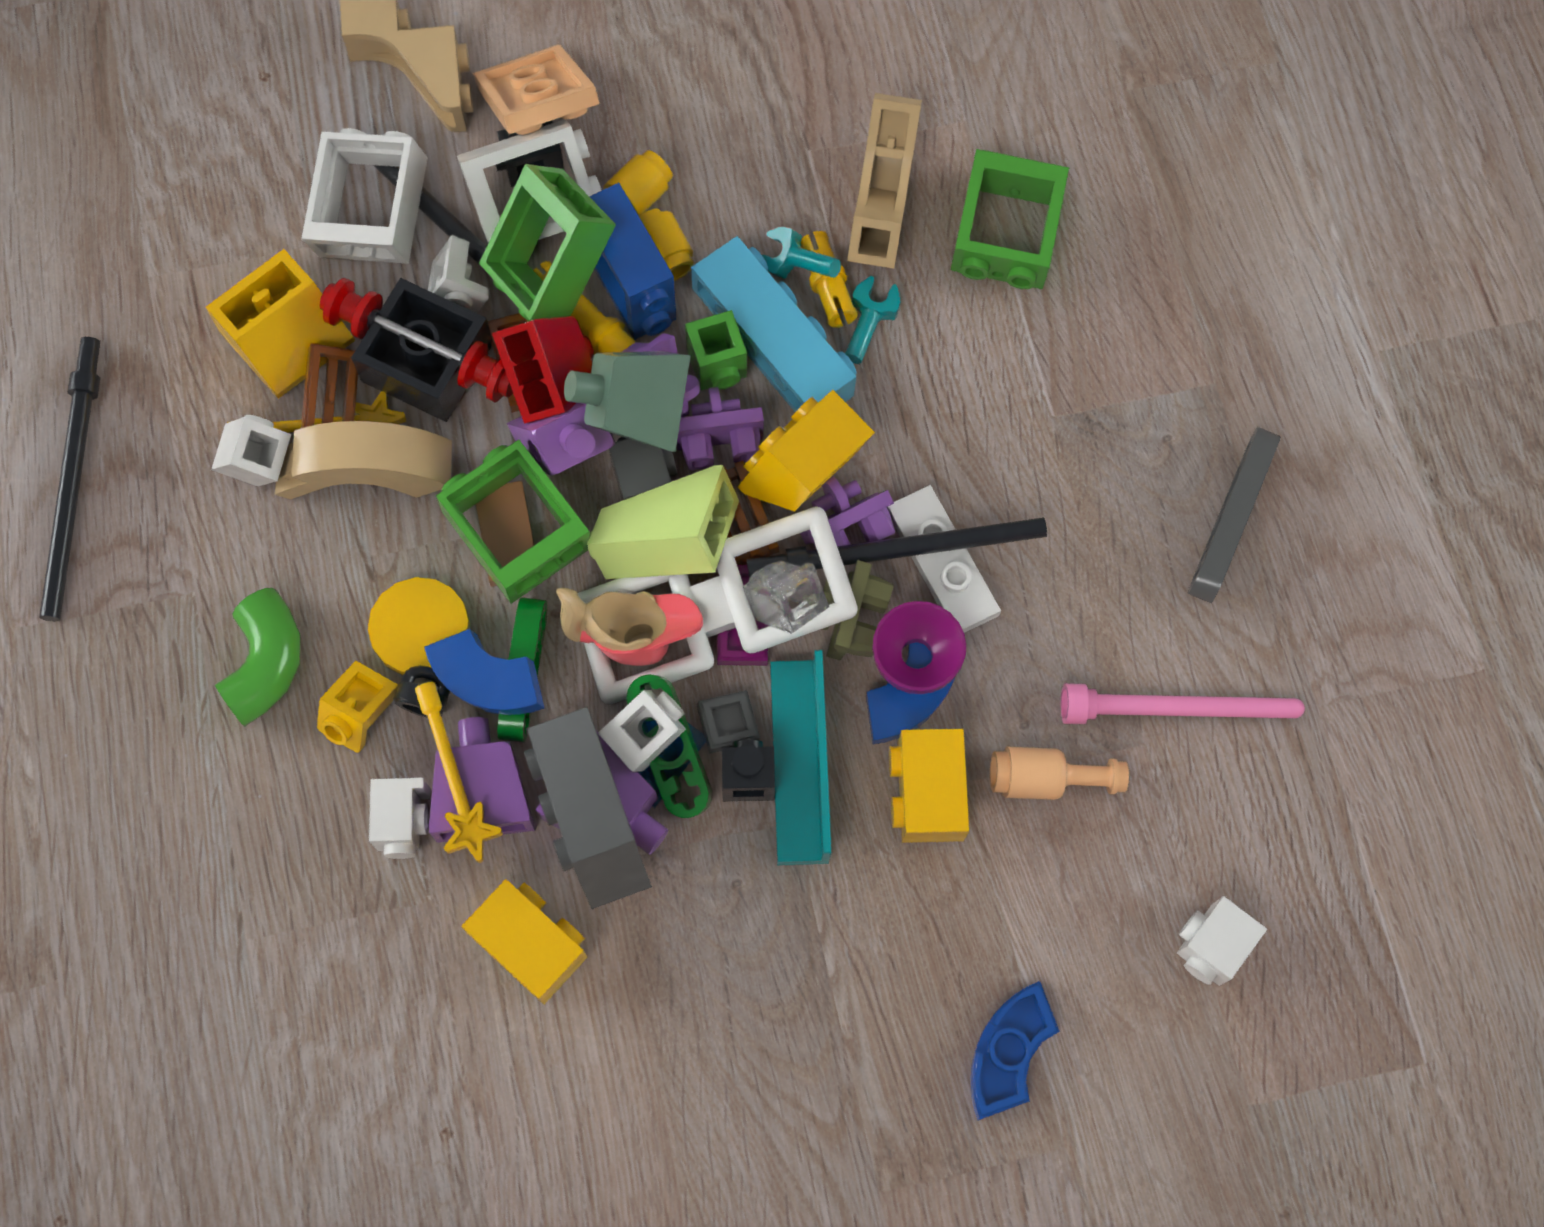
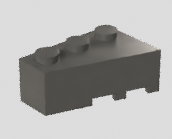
[524,707,652,909]

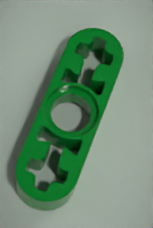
[497,597,548,743]
[626,674,712,818]

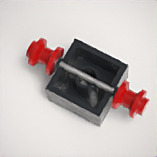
[319,278,513,422]

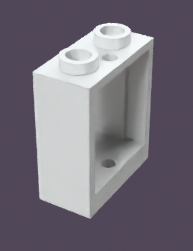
[457,119,602,243]
[301,128,428,264]

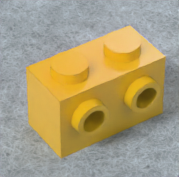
[889,729,969,843]
[461,879,588,1005]

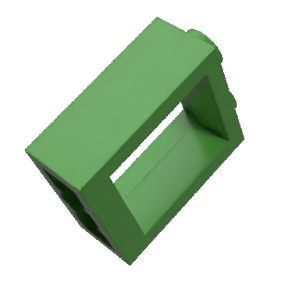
[950,149,1069,289]
[479,164,616,321]
[436,440,590,604]

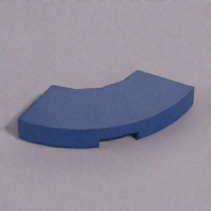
[424,629,545,715]
[866,642,955,745]
[970,981,1060,1120]

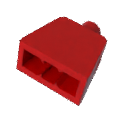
[492,316,594,424]

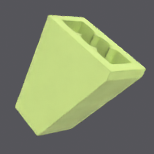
[587,465,739,579]

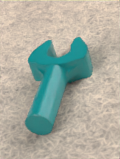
[761,227,841,279]
[845,276,900,364]

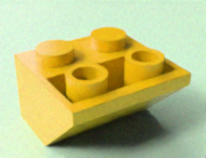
[205,249,355,399]
[738,390,875,512]

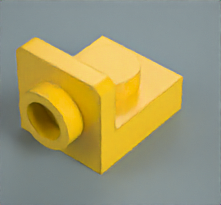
[317,660,398,753]

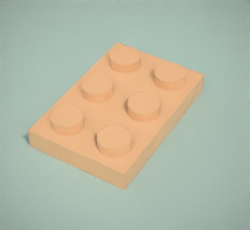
[473,44,600,135]

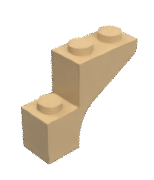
[340,0,473,132]

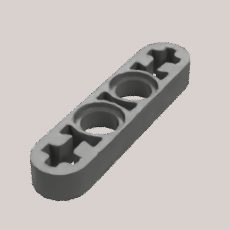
[1188,427,1281,603]

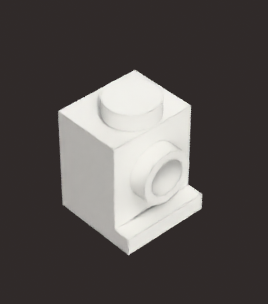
[598,690,686,772]
[369,778,431,859]

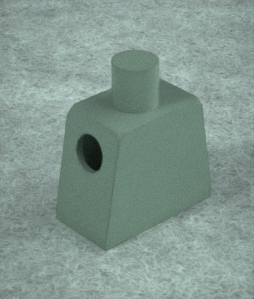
[564,351,690,452]

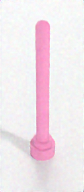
[1061,683,1305,724]

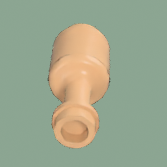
[990,746,1129,800]

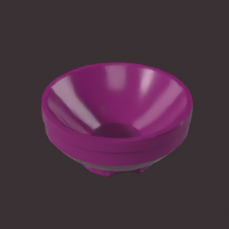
[872,601,966,694]

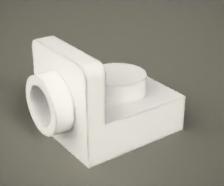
[428,235,489,313]

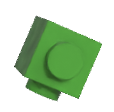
[685,310,747,391]

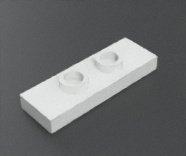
[887,485,1001,633]

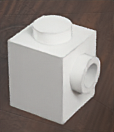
[211,415,291,487]
[1177,896,1267,986]

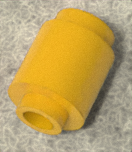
[603,150,673,216]
[639,209,695,281]

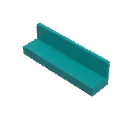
[770,650,831,866]

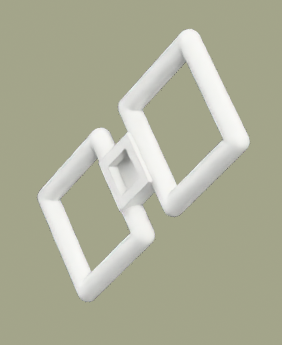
[578,506,858,705]

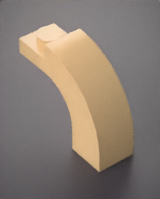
[847,93,922,269]
[275,421,452,500]

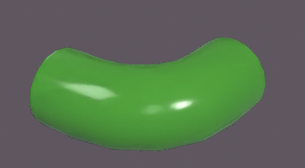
[215,588,300,727]

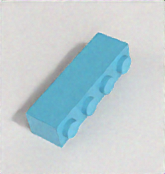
[691,236,857,412]

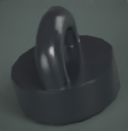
[393,665,450,718]

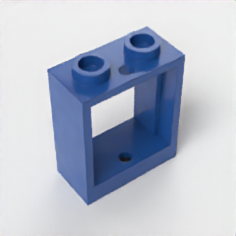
[589,183,677,340]

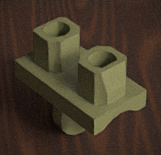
[805,560,894,661]

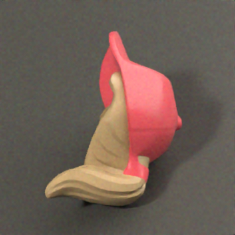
[556,588,703,666]

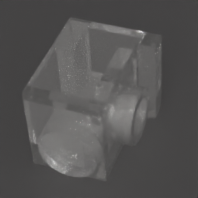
[742,560,829,634]

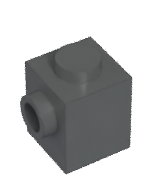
[609,436,677,501]

